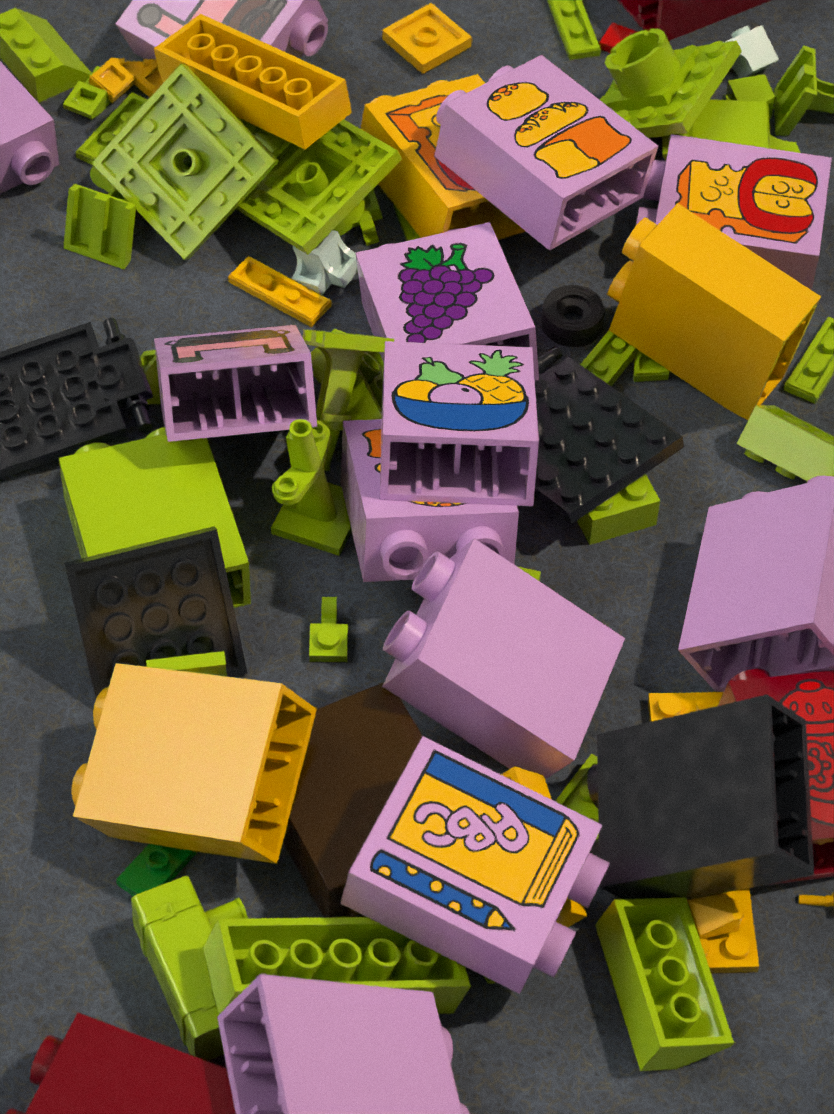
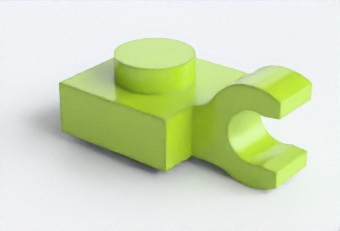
[352,189,382,246]
[309,597,348,662]

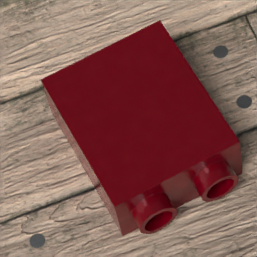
[5,1012,236,1114]

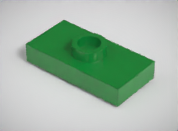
[116,844,198,896]

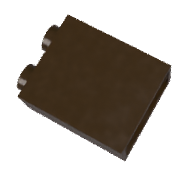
[283,682,423,918]

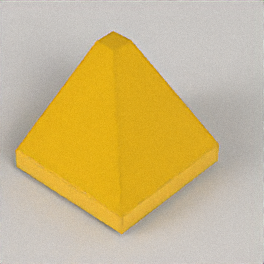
[688,893,741,939]

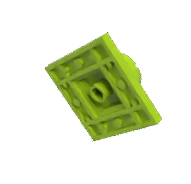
[600,29,742,138]
[92,64,279,260]
[236,119,402,255]

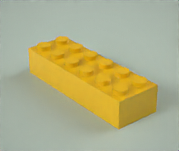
[154,14,352,149]

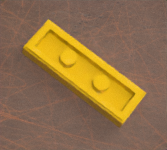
[228,256,332,327]

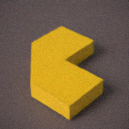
[88,58,164,103]

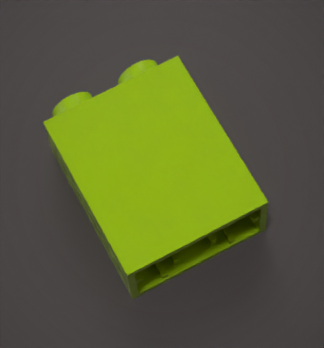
[59,427,251,608]

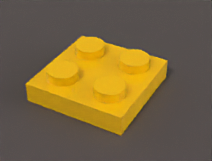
[382,3,472,74]

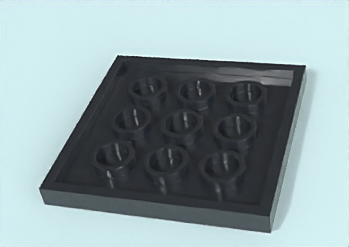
[64,526,248,700]

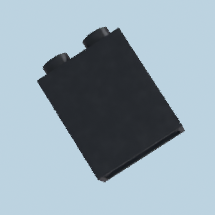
[587,695,814,900]

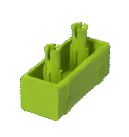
[131,876,248,1061]

